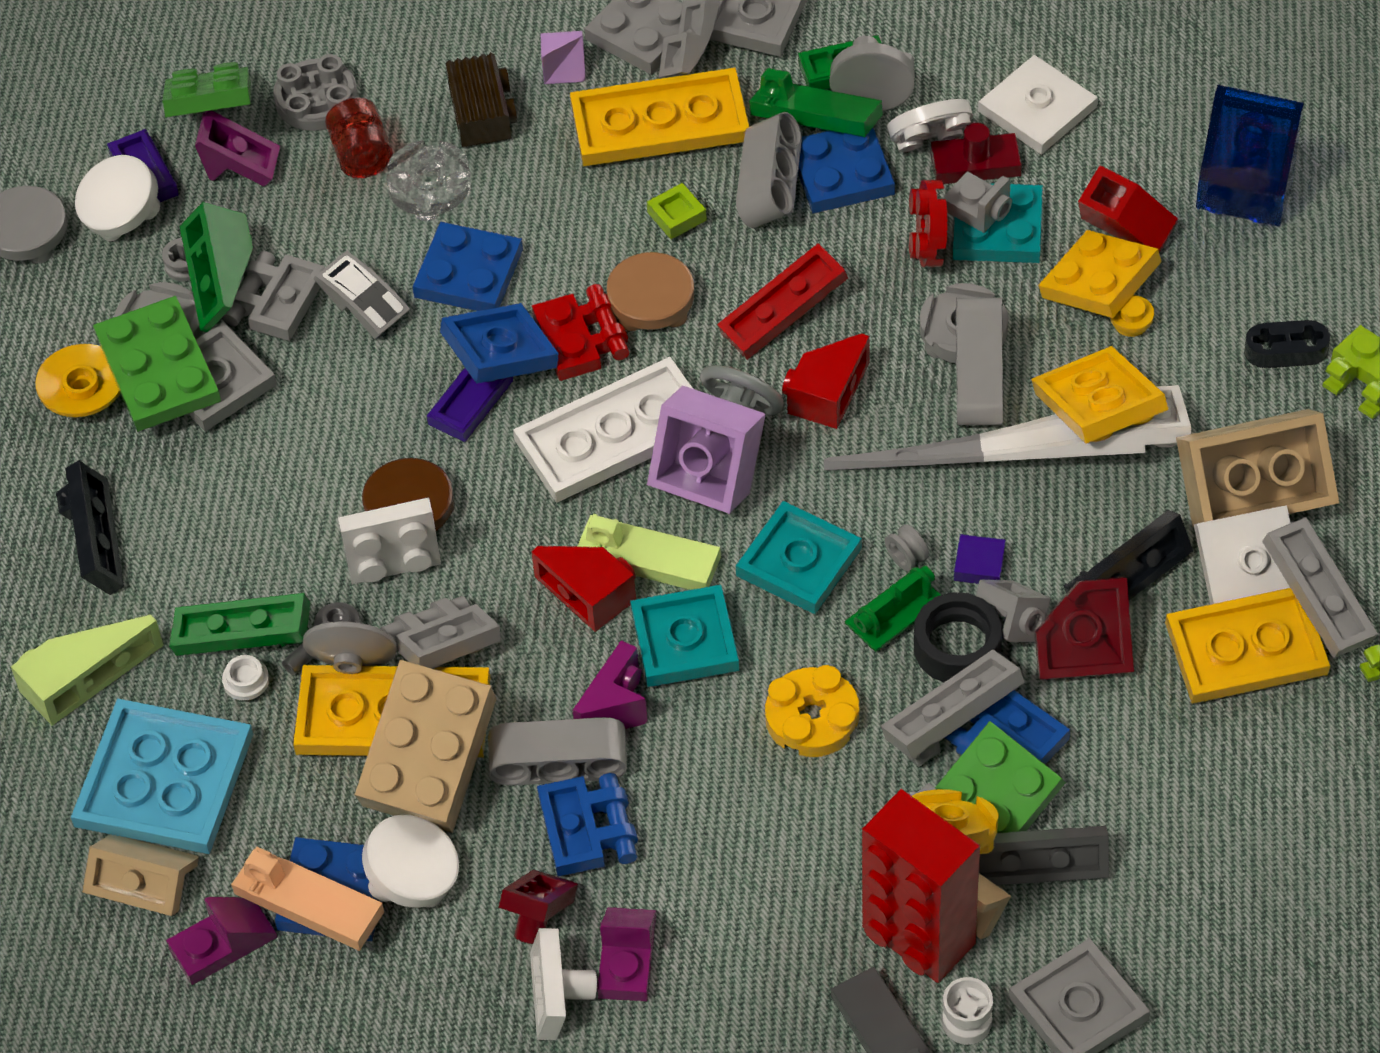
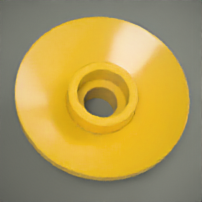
[35,344,120,417]

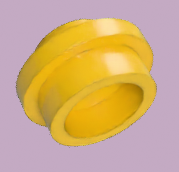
[1110,295,1154,337]

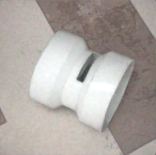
[942,977,993,1045]

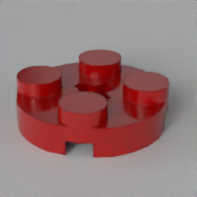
[909,180,947,268]

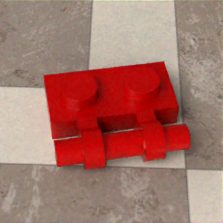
[532,284,630,381]

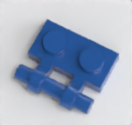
[945,690,1070,764]
[537,773,638,877]

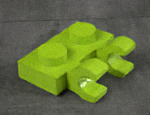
[1322,325,1380,419]

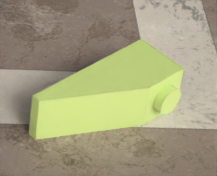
[11,615,164,726]

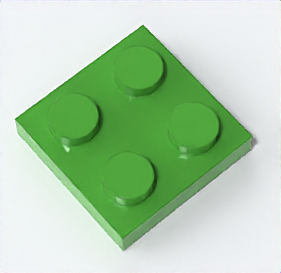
[935,721,1066,833]

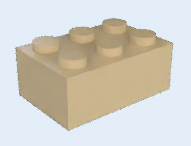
[1176,409,1339,527]
[355,660,497,833]

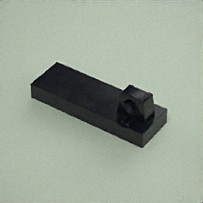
[56,460,124,595]
[1064,510,1193,600]

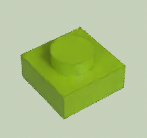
[647,183,707,240]

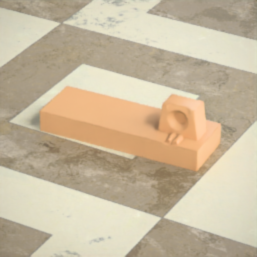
[231,847,384,951]

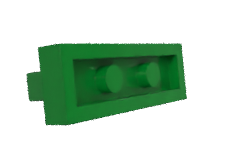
[749,68,883,137]
[169,593,311,656]

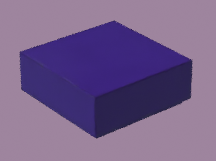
[954,534,1006,584]

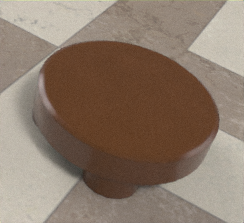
[362,458,455,531]

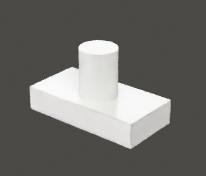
[530,928,597,1040]

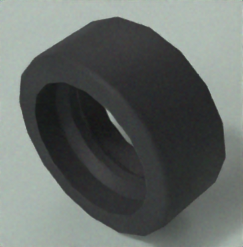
[914,592,1002,682]

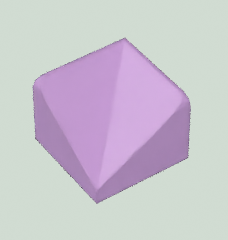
[541,31,586,84]

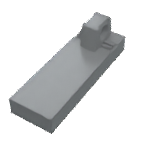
[1262,517,1378,659]
[881,650,1025,767]

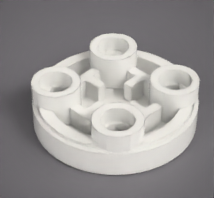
[887,99,973,153]
[75,155,160,241]
[362,815,459,908]

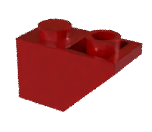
[1078,165,1178,253]

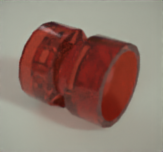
[325,98,393,178]

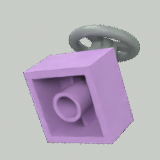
[647,365,784,514]

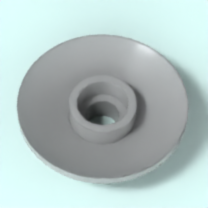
[303,621,397,674]

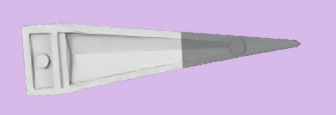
[824,385,1191,470]

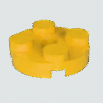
[765,665,859,757]
[912,789,999,854]

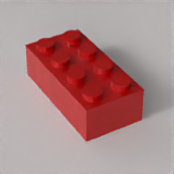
[862,789,980,983]

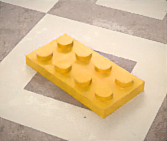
[570,67,749,166]
[293,665,490,758]

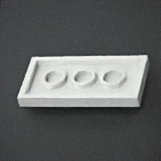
[513,357,693,503]

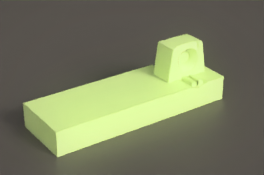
[577,514,721,590]

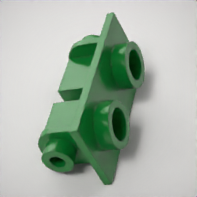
[845,565,941,652]

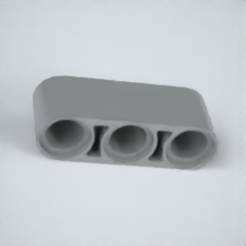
[736,112,802,228]
[956,298,1003,425]
[488,717,627,786]

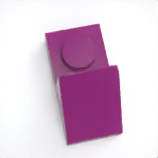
[195,110,280,187]
[572,640,648,729]
[166,897,277,985]
[597,907,656,1002]

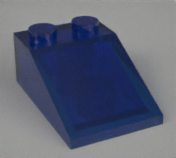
[1196,85,1304,227]

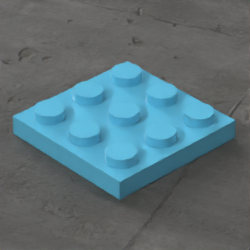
[71,698,254,854]

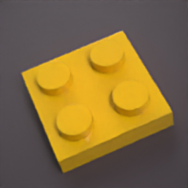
[1038,230,1162,318]

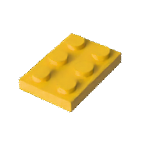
[1031,346,1169,444]
[1165,588,1330,704]

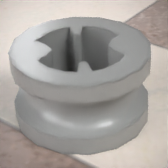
[162,238,190,282]
[885,524,929,571]

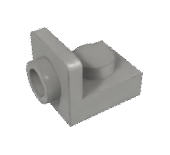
[942,171,1012,233]
[976,580,1051,642]

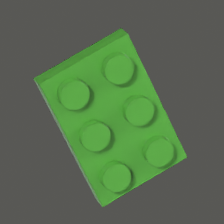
[162,62,251,117]
[93,296,221,432]

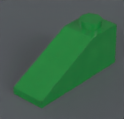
[179,202,253,332]

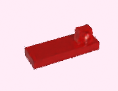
[717,243,848,360]

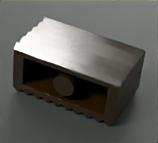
[445,52,517,147]

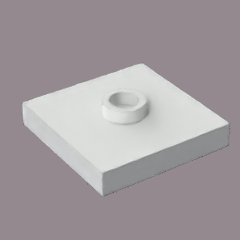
[978,55,1098,155]
[1194,505,1290,605]

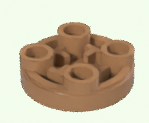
[607,252,694,331]

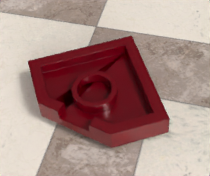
[1035,577,1134,679]

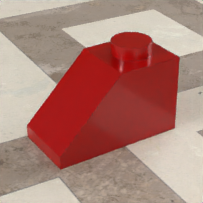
[782,333,870,429]
[531,546,636,632]

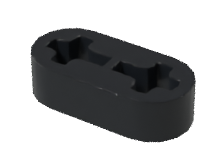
[1244,320,1330,368]

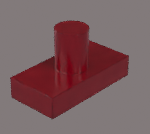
[930,123,1022,184]
[498,869,578,944]

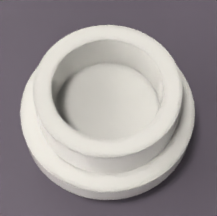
[222,655,269,700]

